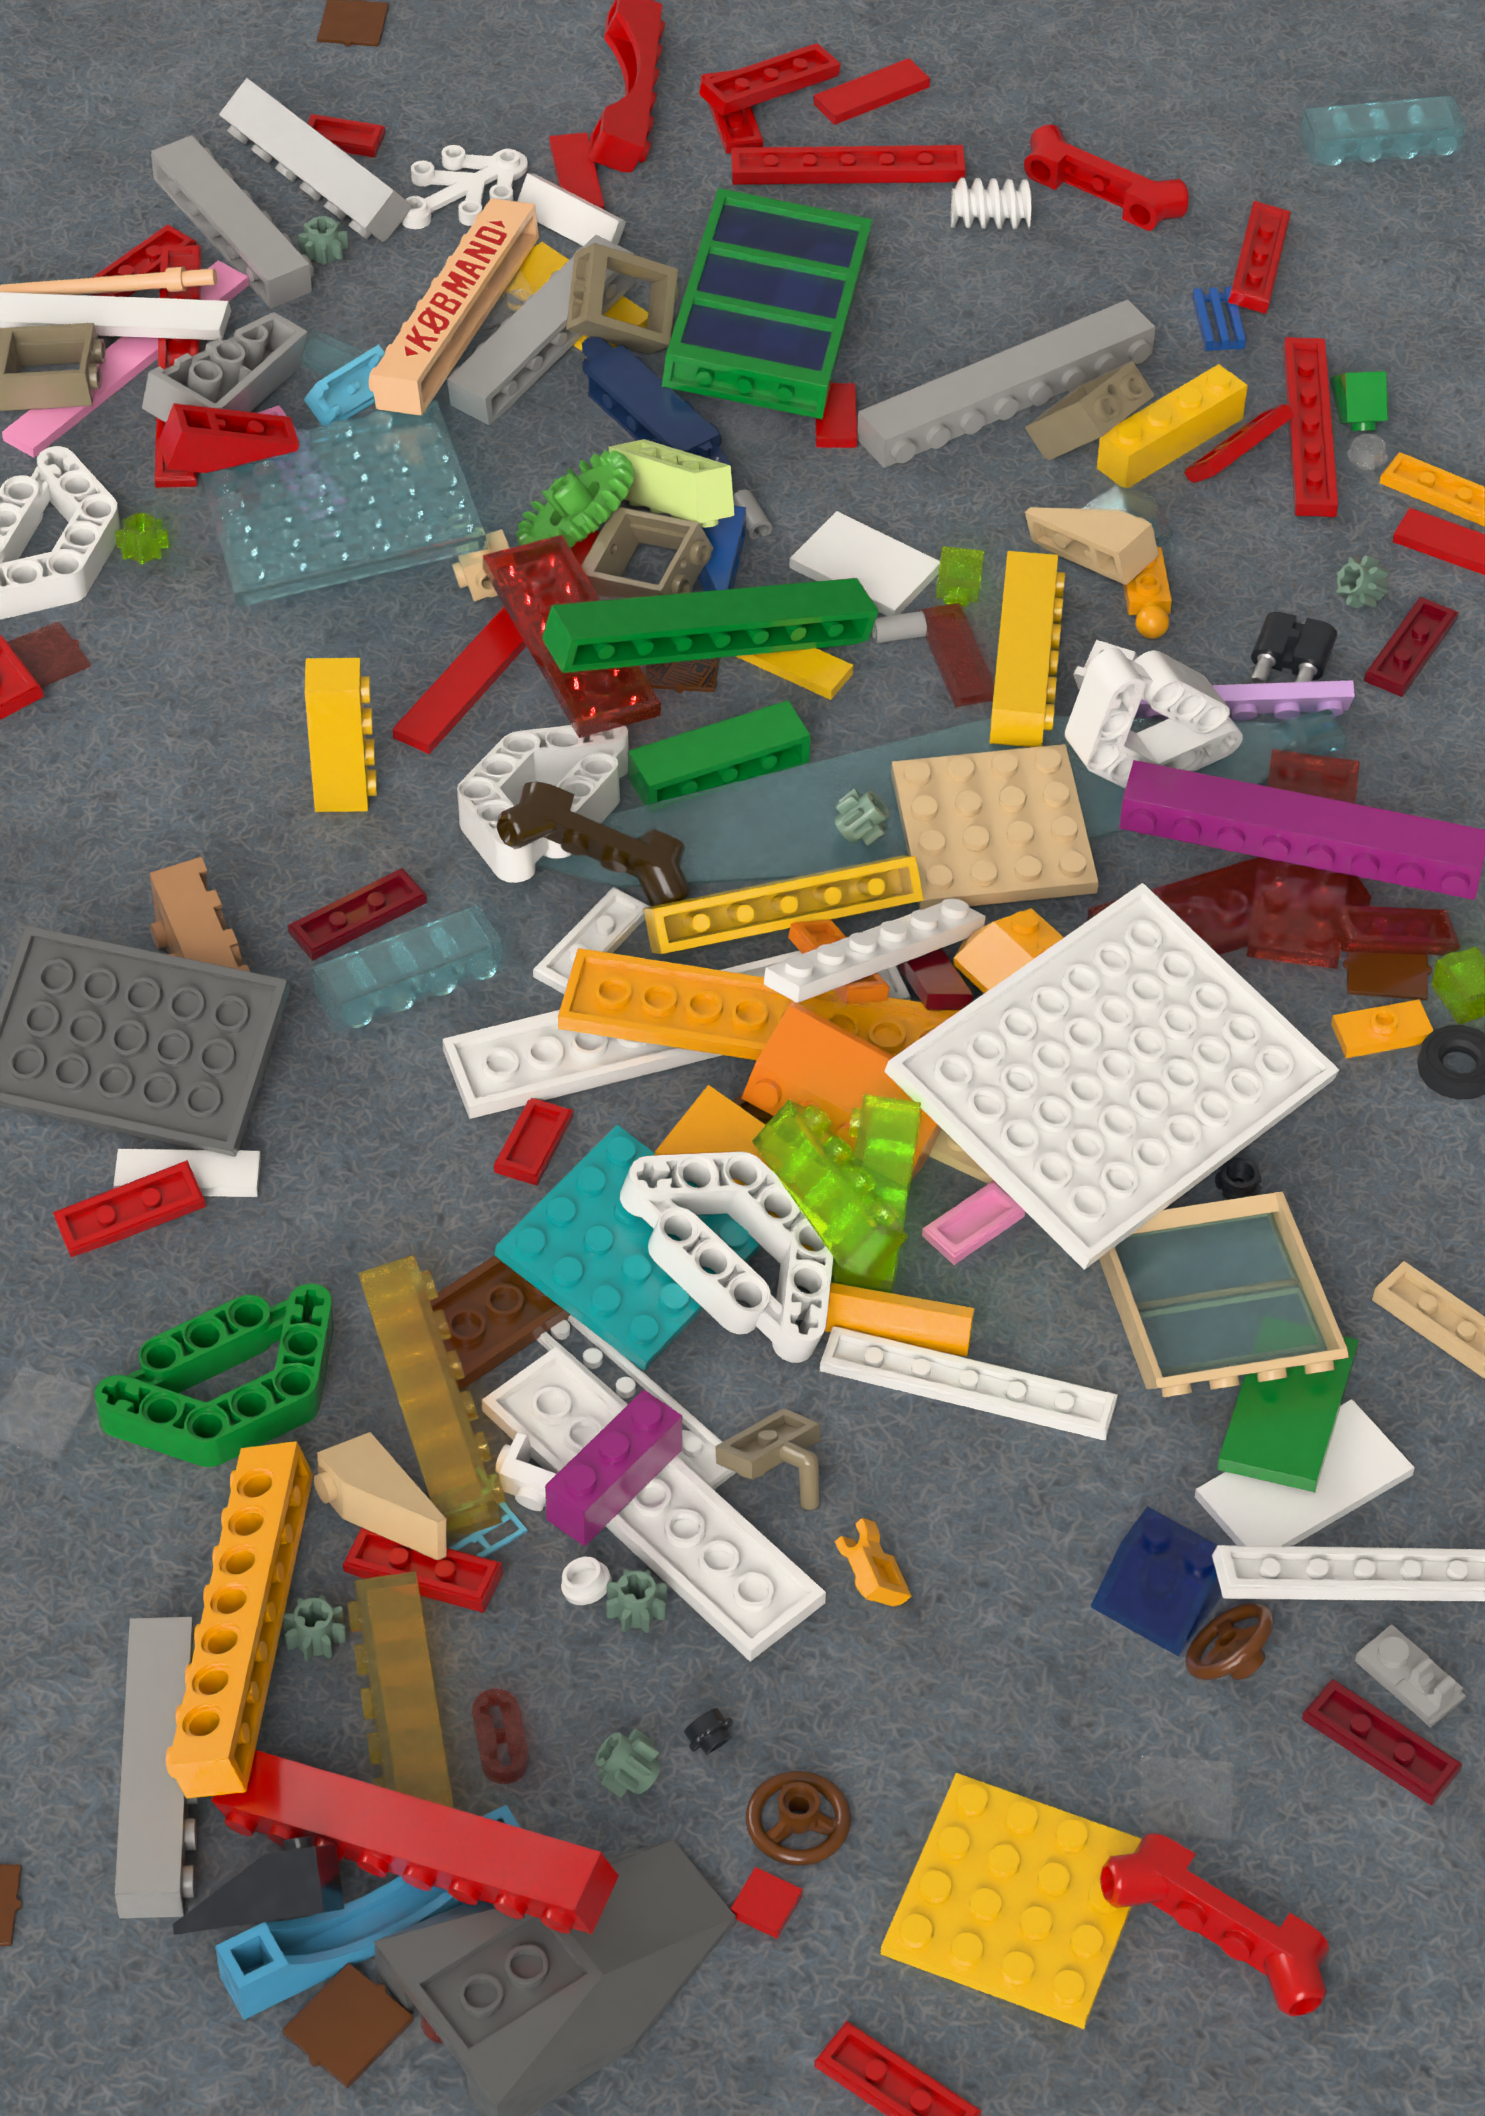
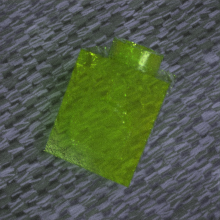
[936,546,984,607]

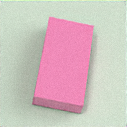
[922,1181,1025,1265]

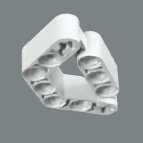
[0,446,121,620]
[1065,648,1243,789]
[457,721,629,883]
[620,1152,835,1363]

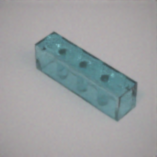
[1300,96,1465,166]
[312,905,503,1032]

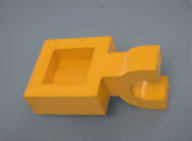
[834,1518,912,1607]

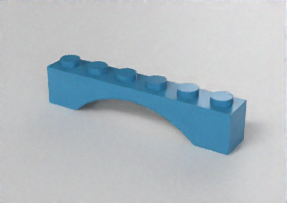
[215,1805,521,2020]

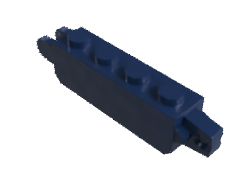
[582,336,732,476]

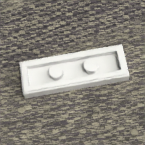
[517,173,626,246]
[533,887,650,994]
[114,1149,261,1197]

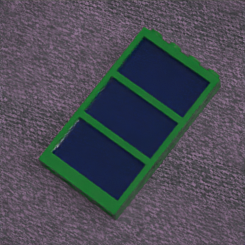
[662,188,873,419]

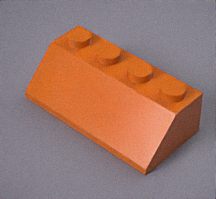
[741,1002,941,1188]

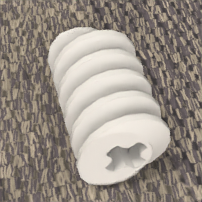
[951,178,1031,230]

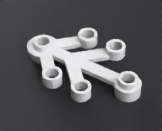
[401,145,528,229]

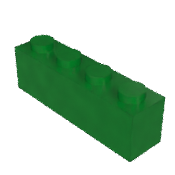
[628,700,810,814]

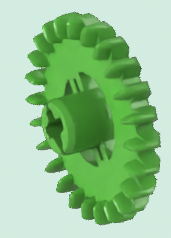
[516,450,634,558]

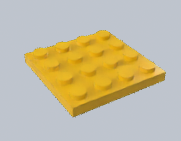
[881,1773,1142,2029]

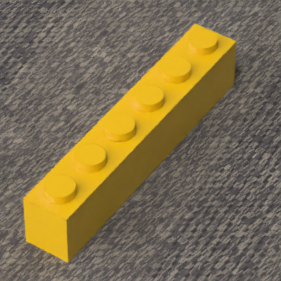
[989,551,1065,747]
[643,855,924,954]

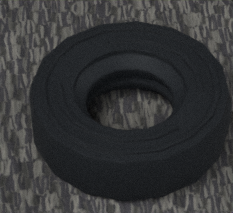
[1417,1025,1485,1100]

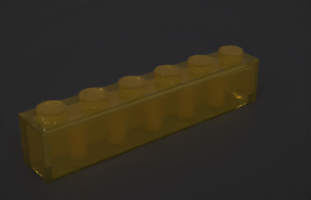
[358,1255,506,1542]
[347,1571,454,1808]

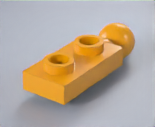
[1123,547,1172,639]

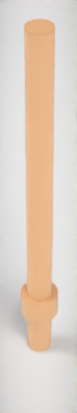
[0,267,217,295]

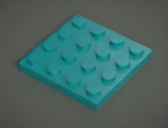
[494,1125,762,1371]

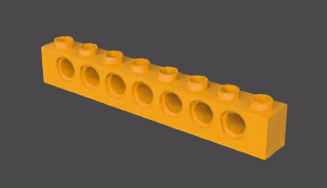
[166,1441,314,1799]

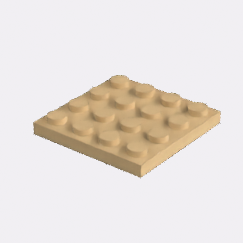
[891,744,1099,910]

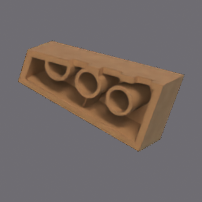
[150,857,250,972]

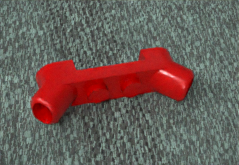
[1024,124,1189,231]
[1100,1833,1330,2016]

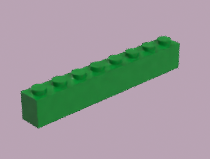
[542,578,879,673]

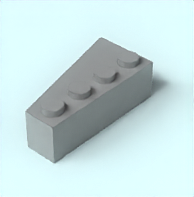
[142,312,308,422]

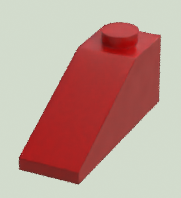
[159,403,300,473]

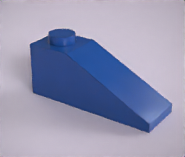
[698,506,746,591]

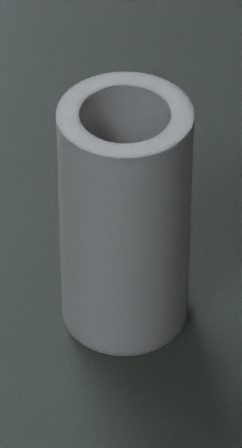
[733,489,772,540]
[871,611,927,644]

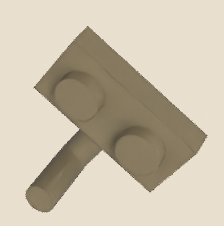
[715,1408,821,1510]

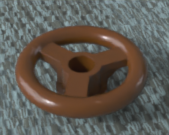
[1185,1603,1274,1680]
[746,1771,851,1866]

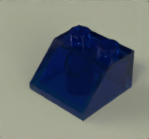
[1091,1506,1223,1657]

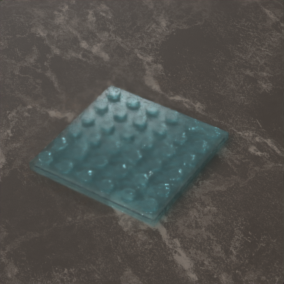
[200,400,488,607]

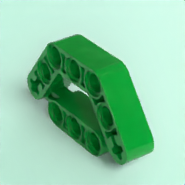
[94,1283,334,1467]

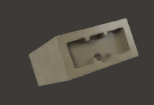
[566,243,679,354]
[0,323,106,411]
[1025,361,1155,460]
[577,507,714,600]

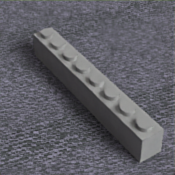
[857,299,1156,468]

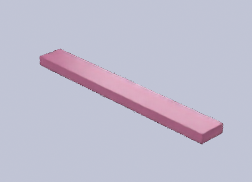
[2,260,249,458]

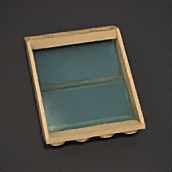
[1099,1191,1349,1397]

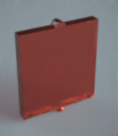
[7,621,91,687]

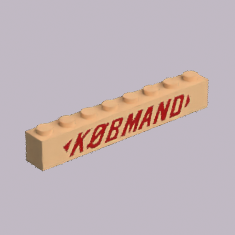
[369,198,539,416]

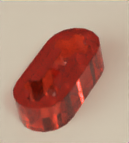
[472,1689,528,1784]

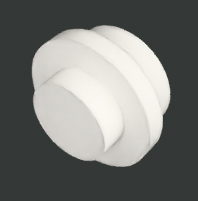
[561,1557,612,1605]

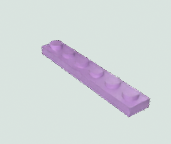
[1135,680,1355,724]

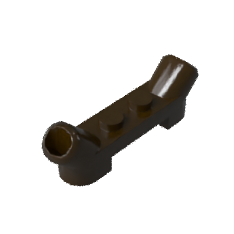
[497,781,691,906]

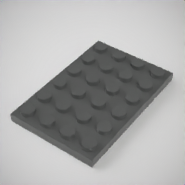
[0,925,291,1157]

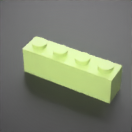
[609,439,734,528]

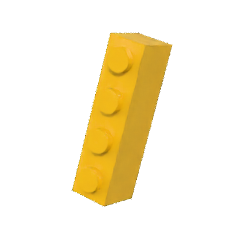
[1097,364,1248,490]
[305,658,377,812]

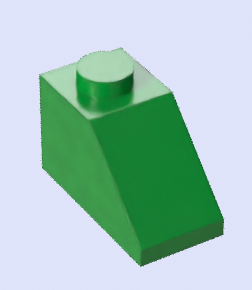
[1329,371,1388,432]

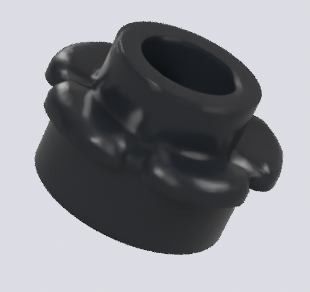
[1215,1158,1262,1200]
[684,1708,733,1755]

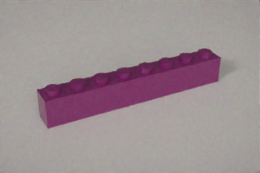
[1119,760,1485,900]

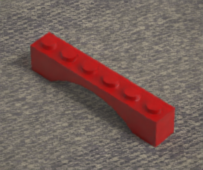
[588,0,665,173]

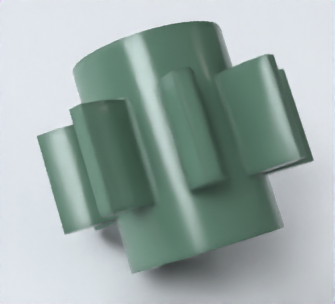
[298,216,348,265]
[1336,555,1389,608]
[834,788,890,846]
[606,1569,667,1633]
[283,1595,347,1662]
[595,1729,661,1798]

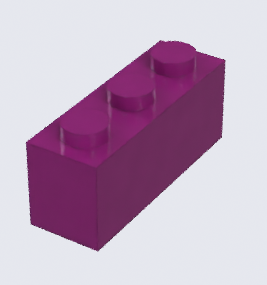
[545,1389,682,1547]

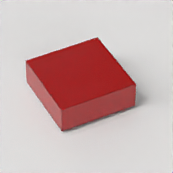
[730,1867,803,1939]

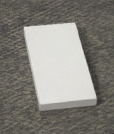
[1195,1399,1415,1546]

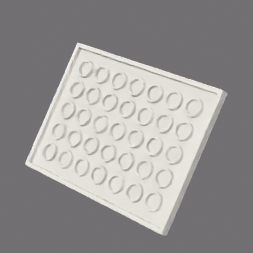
[884,883,1339,1270]

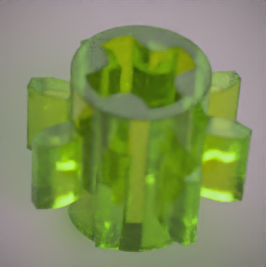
[115,512,169,564]

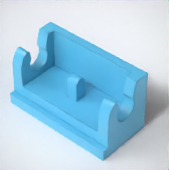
[303,344,385,431]

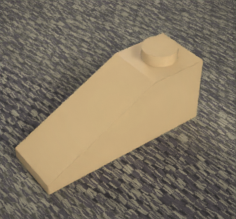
[1025,507,1159,585]
[314,1432,446,1560]

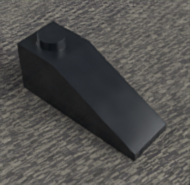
[173,1836,345,1935]

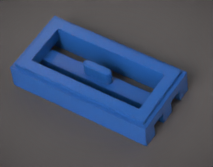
[1192,287,1246,351]

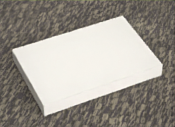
[789,511,941,616]

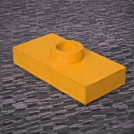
[1331,999,1434,1058]

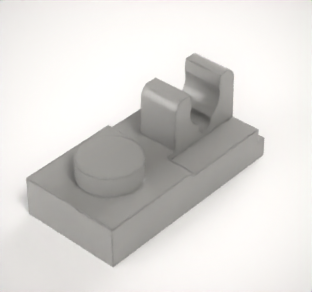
[1355,1624,1466,1728]

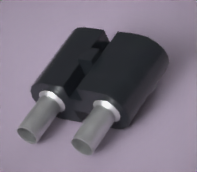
[1251,612,1338,684]

